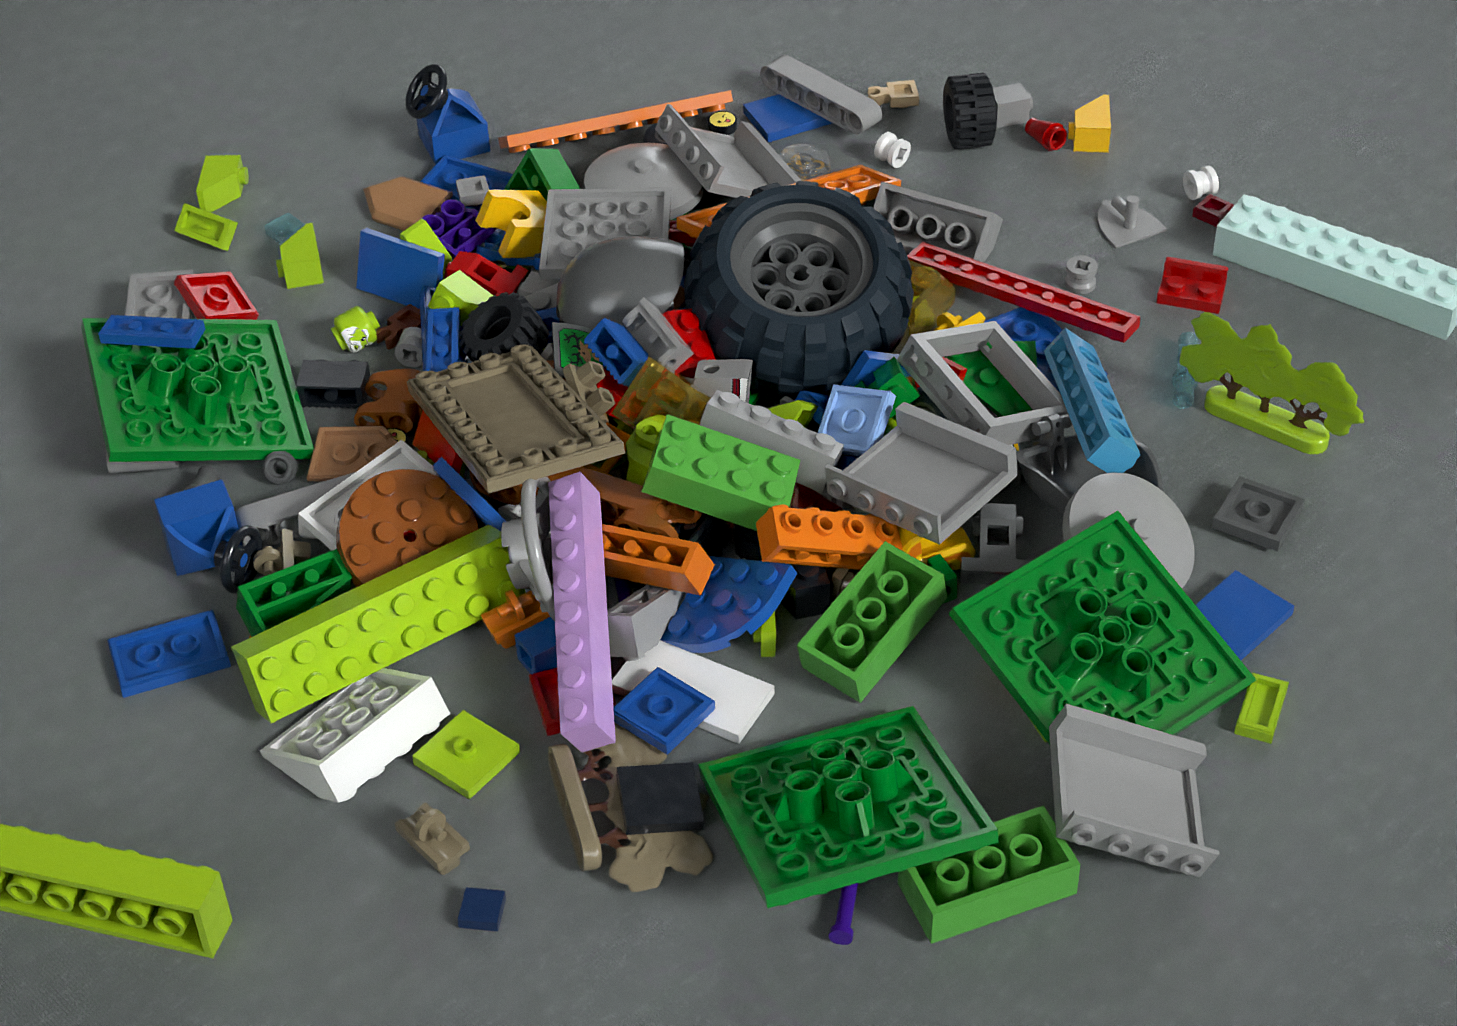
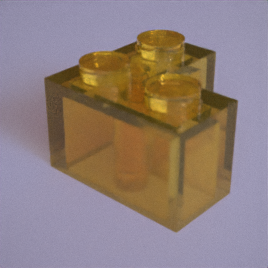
[612,357,711,431]

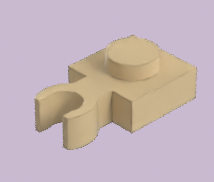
[868,80,919,108]

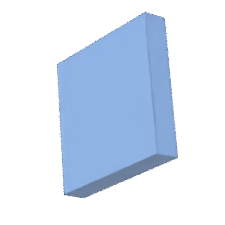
[817,384,896,457]

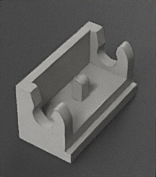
[622,297,694,378]

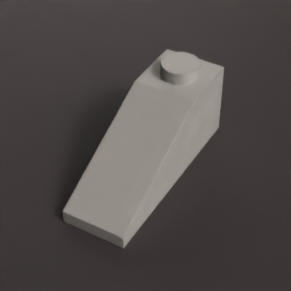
[607,584,685,661]

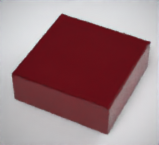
[1192,194,1234,228]

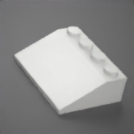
[260,668,450,803]

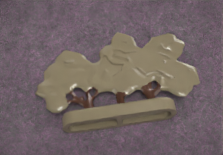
[548,722,713,892]

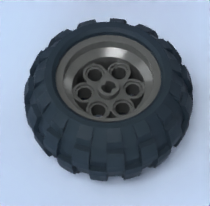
[684,181,914,400]

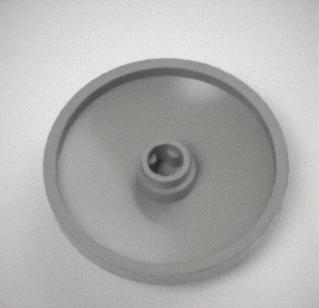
[584,143,705,220]
[1063,473,1195,588]

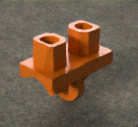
[481,590,550,649]

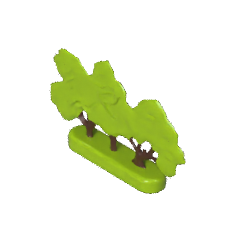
[1179,312,1364,454]

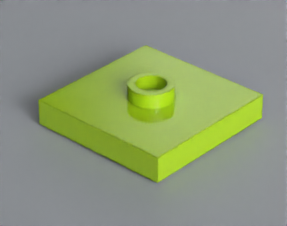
[412,710,520,800]

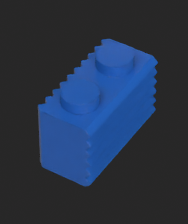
[584,318,661,392]

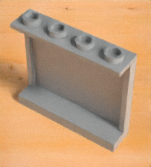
[655,104,802,198]
[825,402,1018,545]
[1049,704,1219,877]

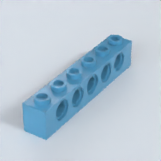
[1044,328,1141,473]

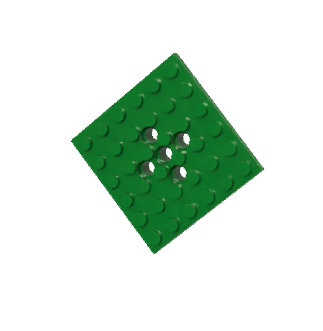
[81,318,314,462]
[949,511,1256,745]
[698,706,999,909]

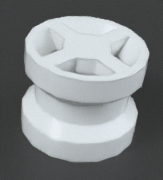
[874,132,911,168]
[1183,166,1219,200]

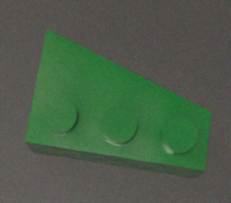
[503,148,580,201]
[236,549,353,637]

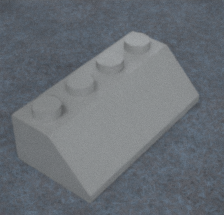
[873,182,1003,263]
[699,390,844,493]

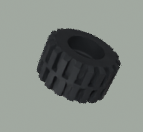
[943,73,997,149]
[459,292,549,362]

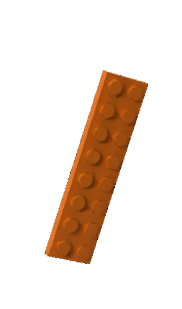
[498,90,733,153]
[677,165,901,239]

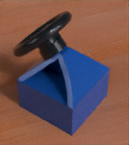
[405,64,491,165]
[154,479,262,594]

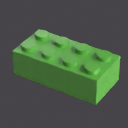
[641,414,800,531]
[797,541,947,703]
[897,805,1081,944]

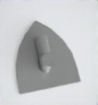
[1098,195,1167,248]

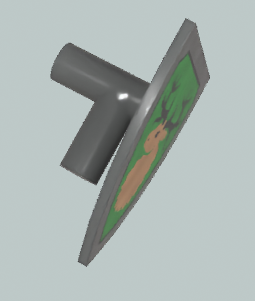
[552,322,607,378]

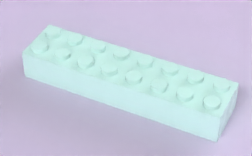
[1213,194,1457,340]

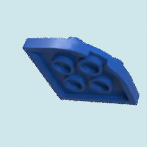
[660,556,798,653]

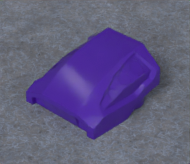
[421,199,497,260]

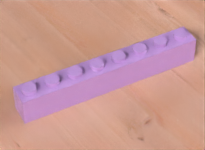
[548,472,616,752]

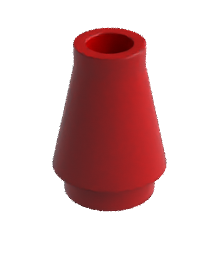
[1025,118,1067,151]

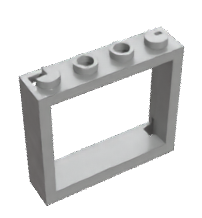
[897,321,1069,445]

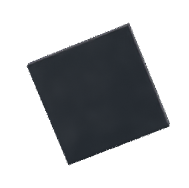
[616,762,704,835]

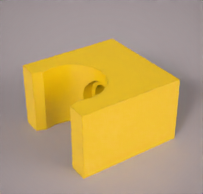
[475,190,547,258]

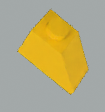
[1068,95,1111,152]

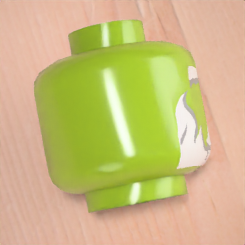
[330,306,380,353]

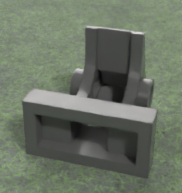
[960,503,1033,584]

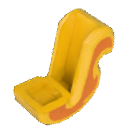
[898,526,976,570]

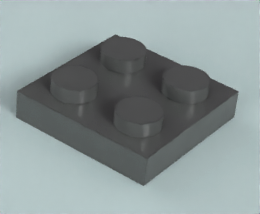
[1212,476,1305,552]

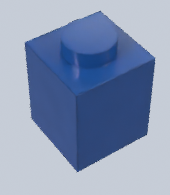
[515,617,557,674]

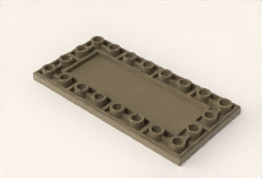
[407,344,625,494]

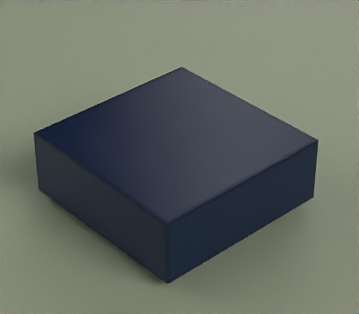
[457,887,506,932]

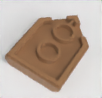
[363,176,453,231]
[307,426,398,481]

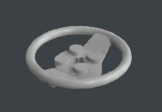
[501,477,555,621]

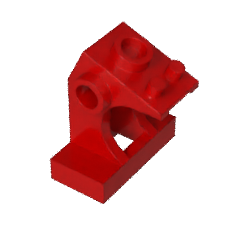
[444,251,529,297]

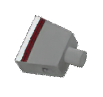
[673,359,753,420]

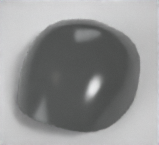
[556,236,684,329]
[1016,414,1163,516]

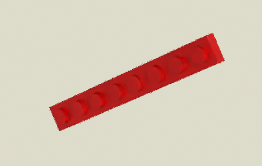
[907,242,1140,343]

